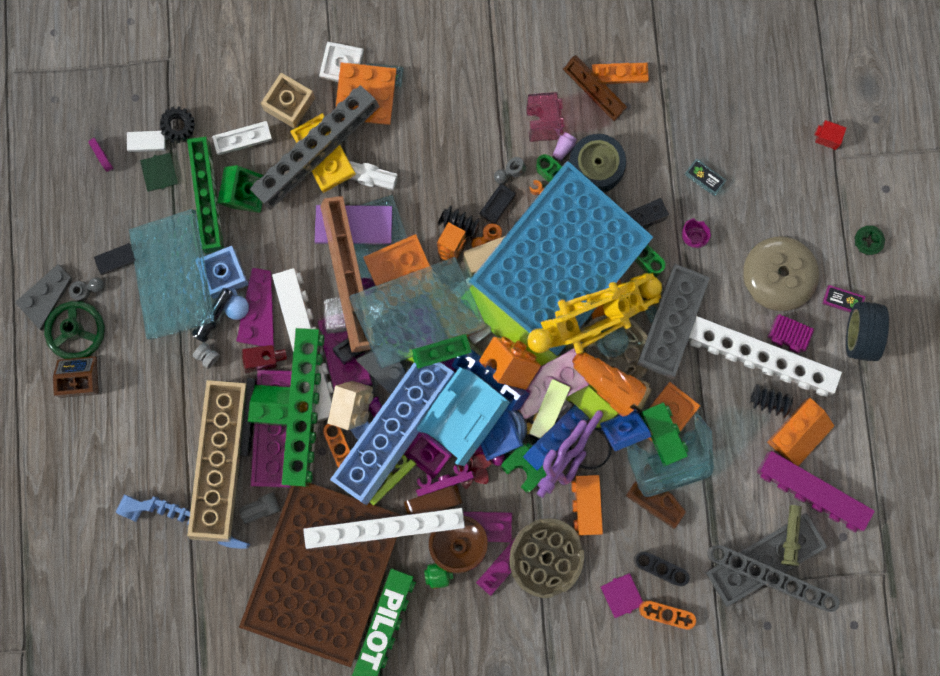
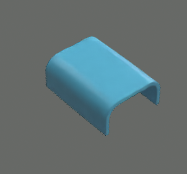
[416,367,510,466]

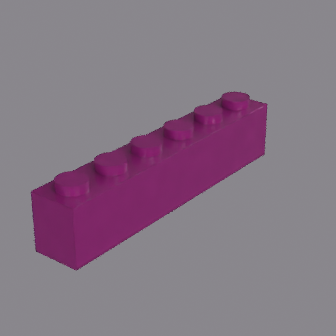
[757,451,875,533]

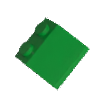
[217,165,264,213]
[248,385,290,426]

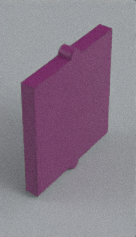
[600,573,643,618]

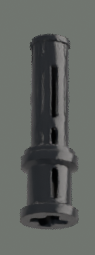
[192,288,234,342]

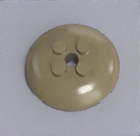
[743,236,819,311]
[581,315,648,381]
[510,518,584,598]

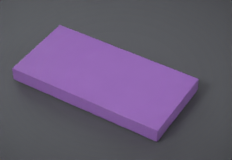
[315,205,392,245]

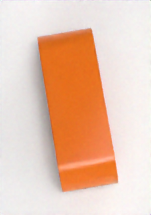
[323,424,351,468]

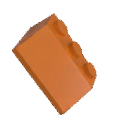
[767,398,834,466]

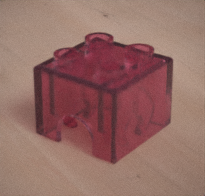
[526,92,564,142]

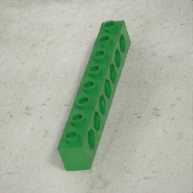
[282,328,325,487]

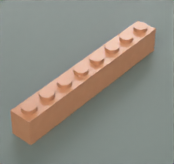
[320,196,375,353]

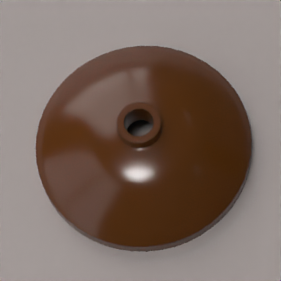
[429,516,488,573]

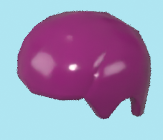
[682,218,711,248]

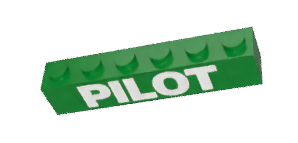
[187,136,224,254]
[352,569,416,676]

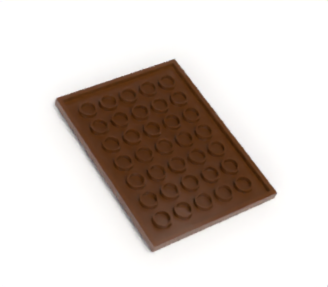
[239,483,403,668]

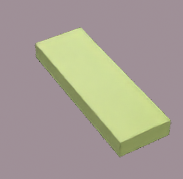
[529,379,570,438]

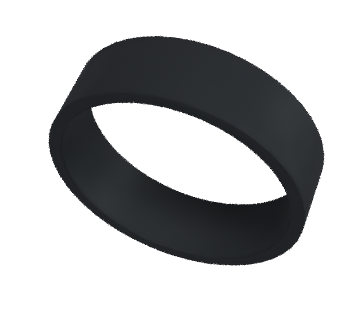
[568,427,612,470]

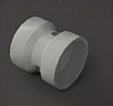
[193,342,220,369]

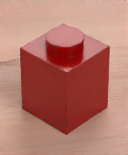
[814,120,847,150]

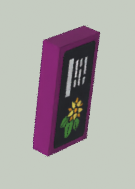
[822,285,865,313]

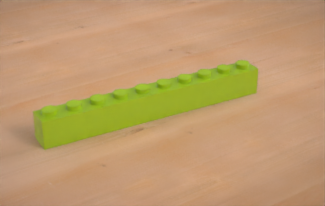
[460,285,618,428]

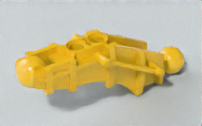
[527,273,662,354]

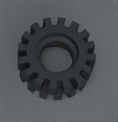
[160,106,195,143]

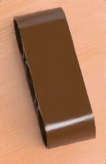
[404,484,463,515]

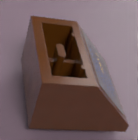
[53,356,99,398]

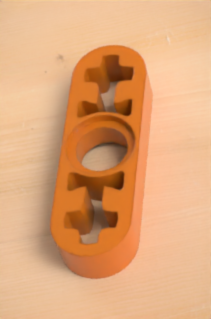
[639,600,696,630]

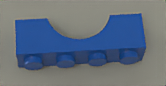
[451,349,530,412]
[523,405,589,470]

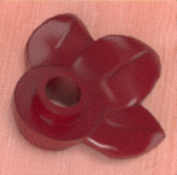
[458,454,492,489]

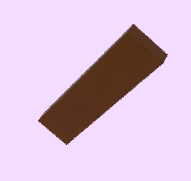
[563,55,628,121]

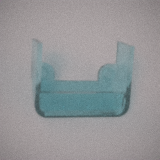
[627,413,714,497]

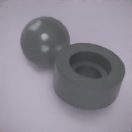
[494,157,526,184]
[69,277,104,301]

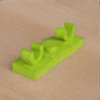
[370,455,417,506]

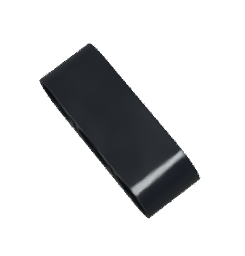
[633,552,690,587]

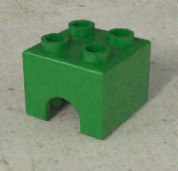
[501,443,547,494]

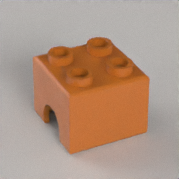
[479,336,541,390]

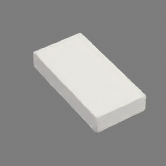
[127,131,166,152]

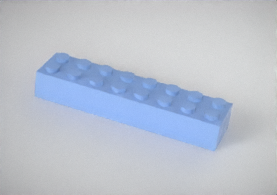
[330,362,455,505]

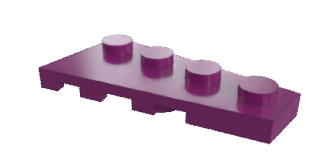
[236,268,275,349]

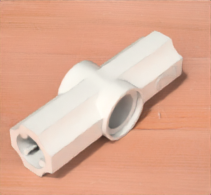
[349,161,398,190]

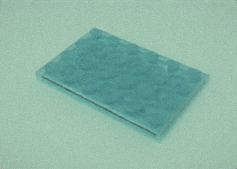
[129,209,215,340]
[349,257,486,369]

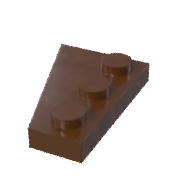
[625,463,686,529]

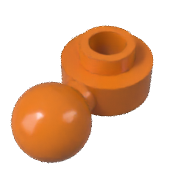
[471,223,502,248]

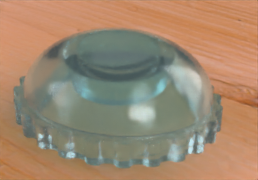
[596,327,629,358]

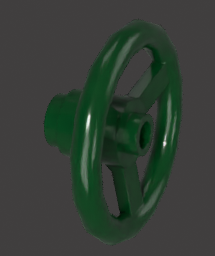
[44,301,105,359]

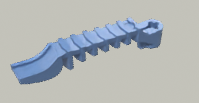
[116,494,250,549]

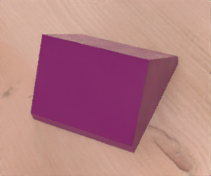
[404,432,452,479]

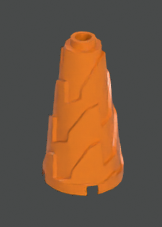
[572,352,647,417]

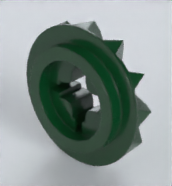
[854,225,885,256]

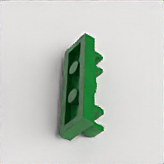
[412,334,472,369]

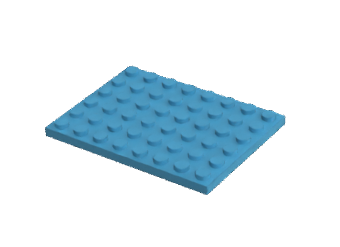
[468,162,653,356]

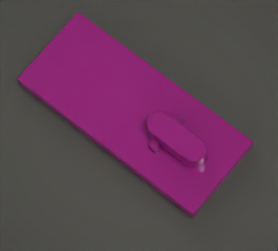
[463,512,512,542]

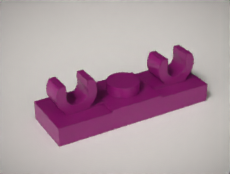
[416,463,476,497]
[476,538,515,596]

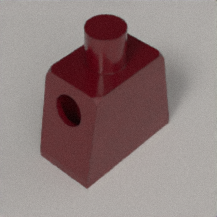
[242,345,287,374]

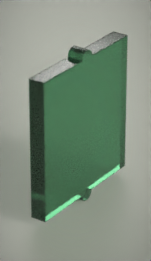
[140,153,178,192]

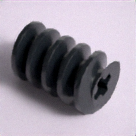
[438,205,480,241]
[749,384,794,419]

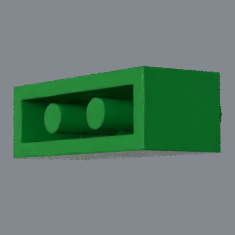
[640,402,689,467]

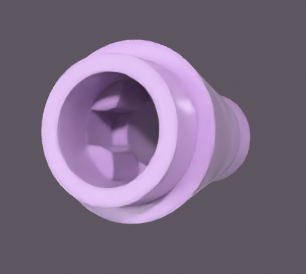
[552,132,577,161]

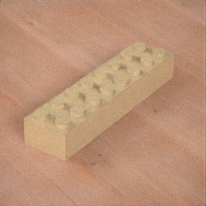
[187,380,247,542]

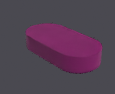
[88,137,114,172]

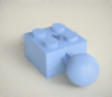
[196,246,249,320]

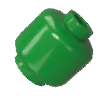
[424,563,453,589]

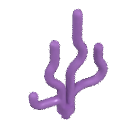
[536,410,603,498]

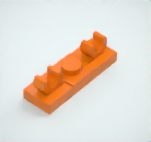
[591,63,649,84]

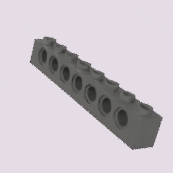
[250,85,380,210]

